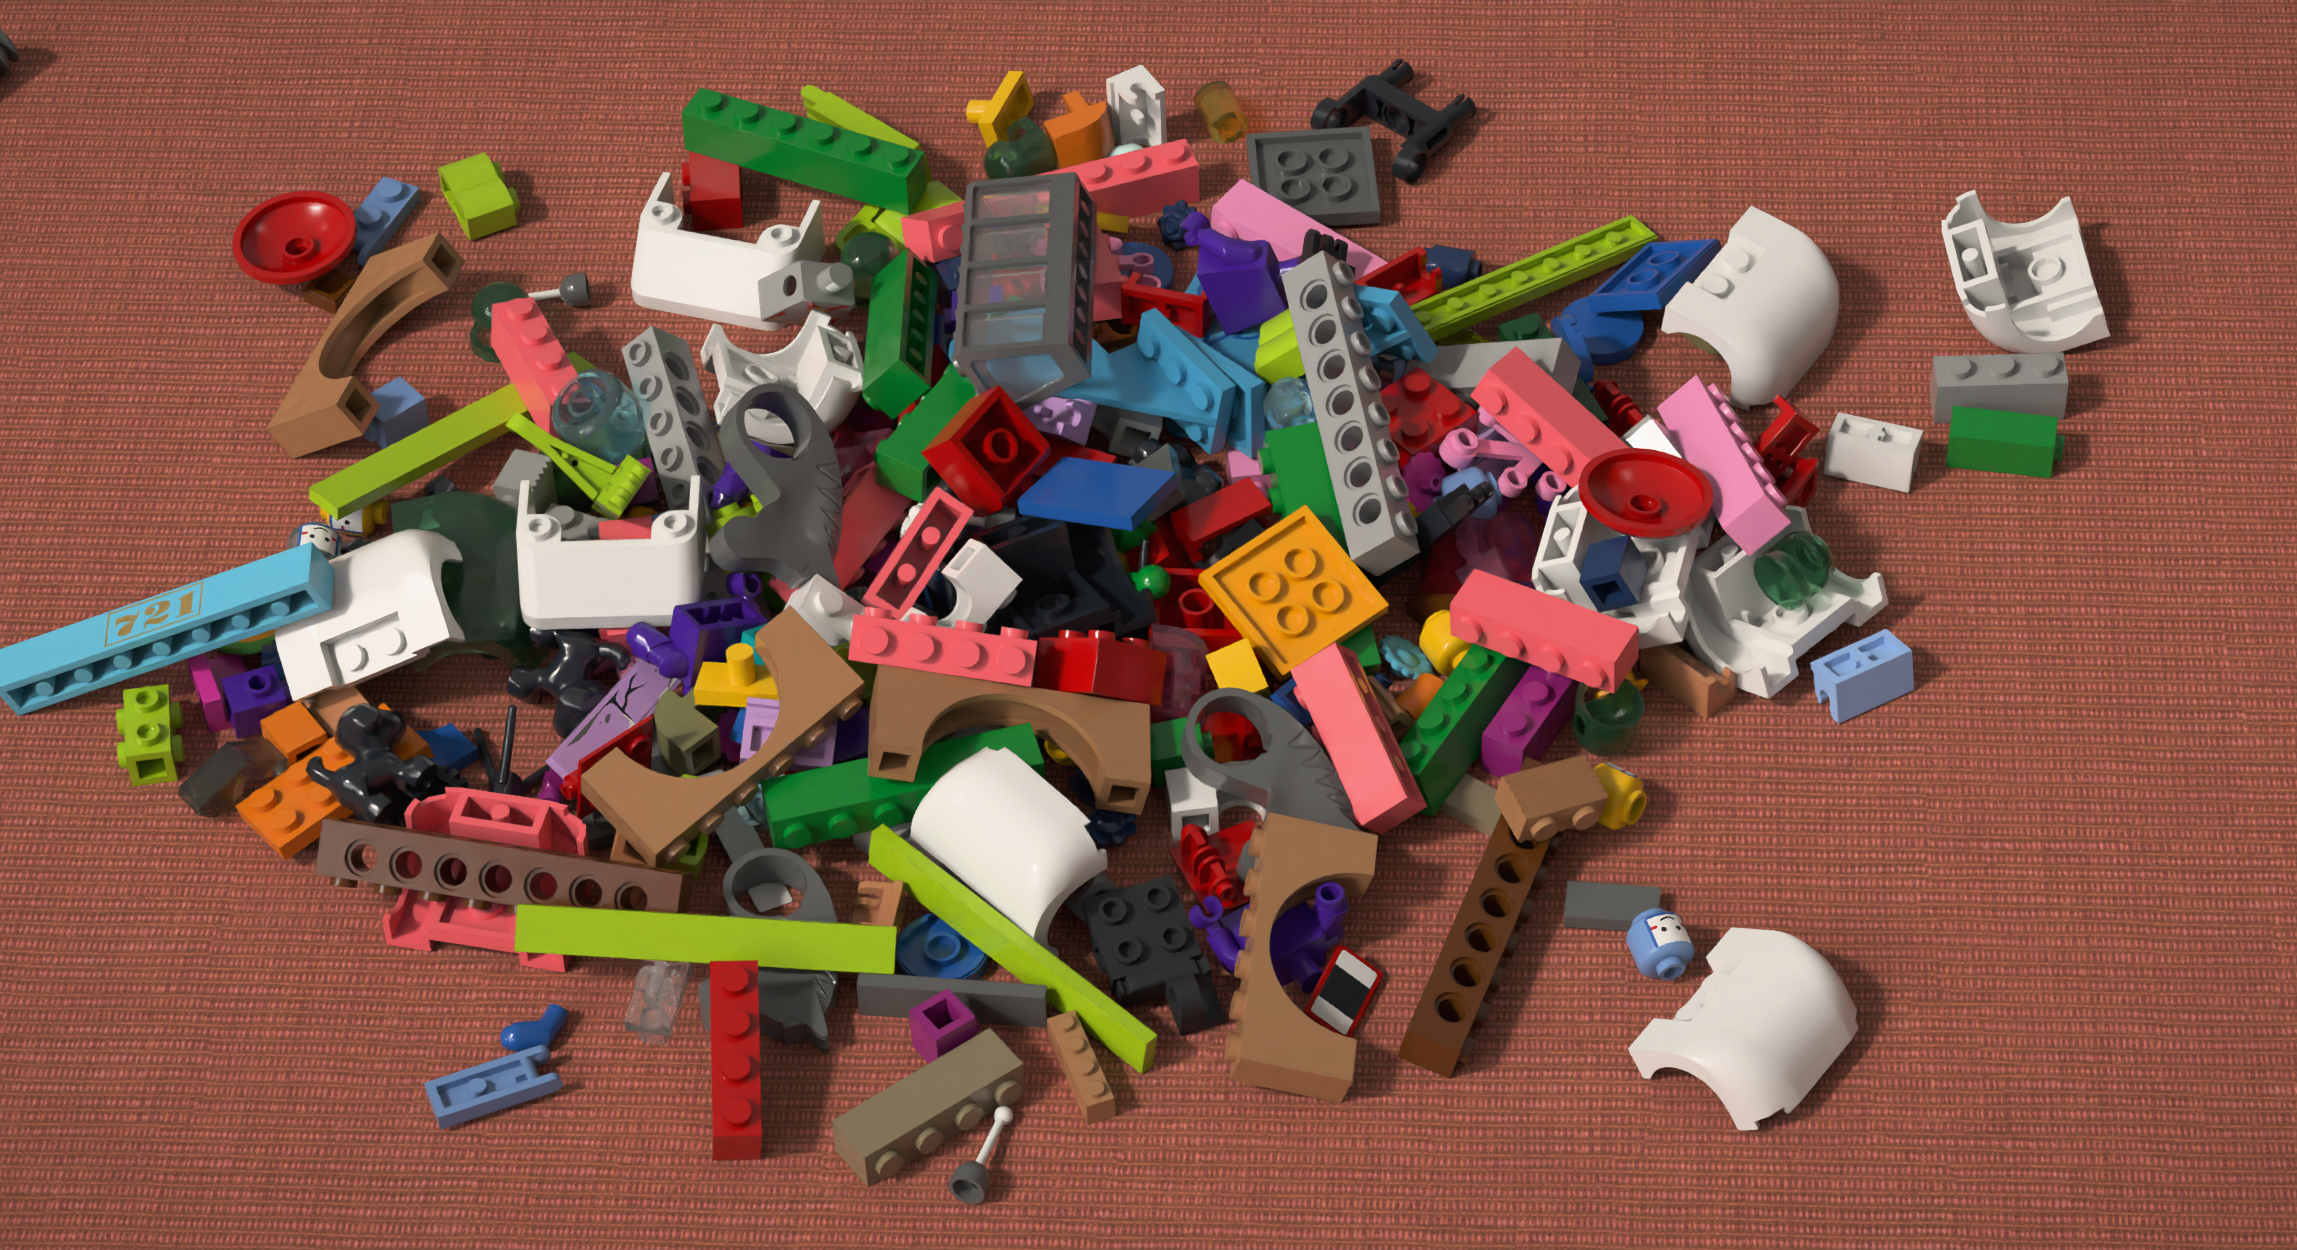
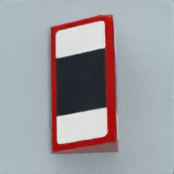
[1303,944,1383,1038]

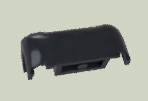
[939,515,1158,682]

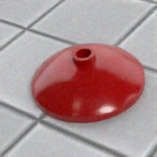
[232,191,357,285]
[1578,448,1714,539]

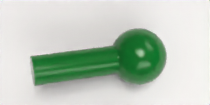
[1125,564,1171,600]

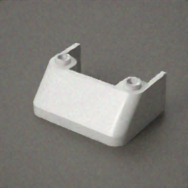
[631,172,826,331]
[516,475,707,630]

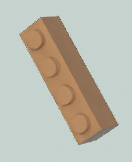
[1047,1010,1116,1125]

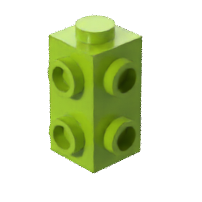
[116,684,185,786]

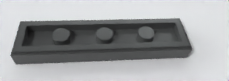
[857,973,1049,1028]

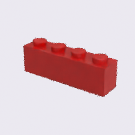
[709,960,762,1160]

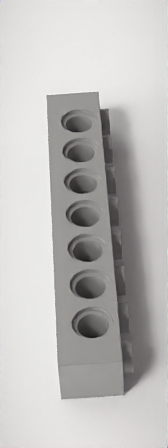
[1281,250,1420,576]
[621,326,772,623]

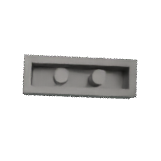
[1929,352,2069,424]

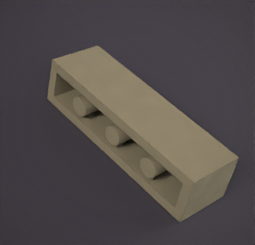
[832,1028,1025,1187]

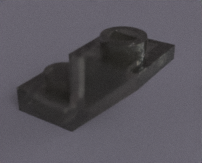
[178,738,288,818]

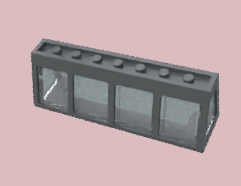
[951,172,1097,411]

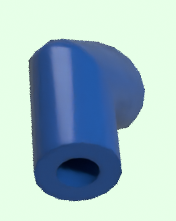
[500,1004,569,1052]

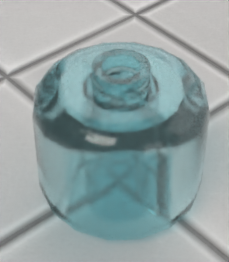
[551,369,647,464]

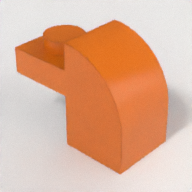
[1043,90,1115,169]

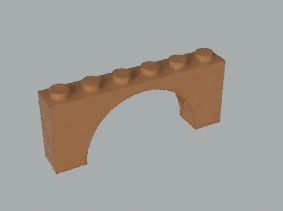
[266,232,466,459]
[581,605,865,867]
[867,665,1151,815]
[1224,812,1378,1103]

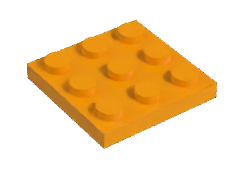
[1198,505,1389,683]

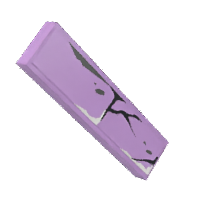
[545,659,682,780]

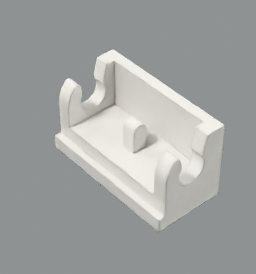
[1106,64,1167,147]
[1823,412,1924,493]

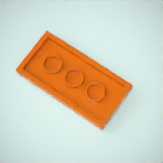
[235,703,434,861]

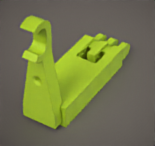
[801,85,933,262]
[505,411,651,520]

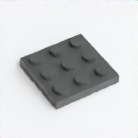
[1246,126,1380,226]

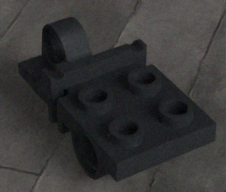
[1082,875,1226,1036]

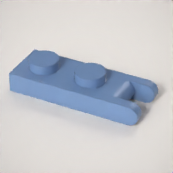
[352,176,421,266]
[424,1045,563,1130]

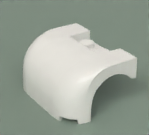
[1941,190,2110,354]
[1661,206,1840,411]
[700,308,864,444]
[1531,475,1716,649]
[1684,505,1889,699]
[274,529,465,704]
[910,747,1108,957]
[1628,927,1859,1131]

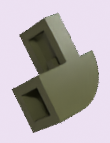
[654,686,731,776]

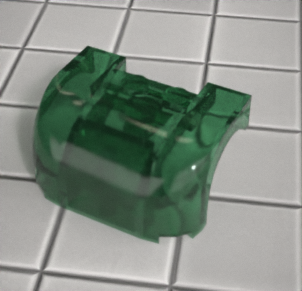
[391,491,549,672]

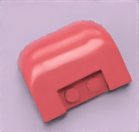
[382,787,591,973]

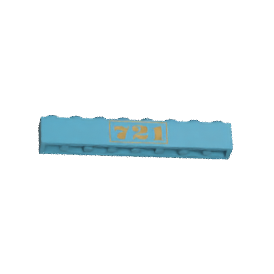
[0,542,335,716]

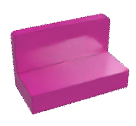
[186,653,247,734]

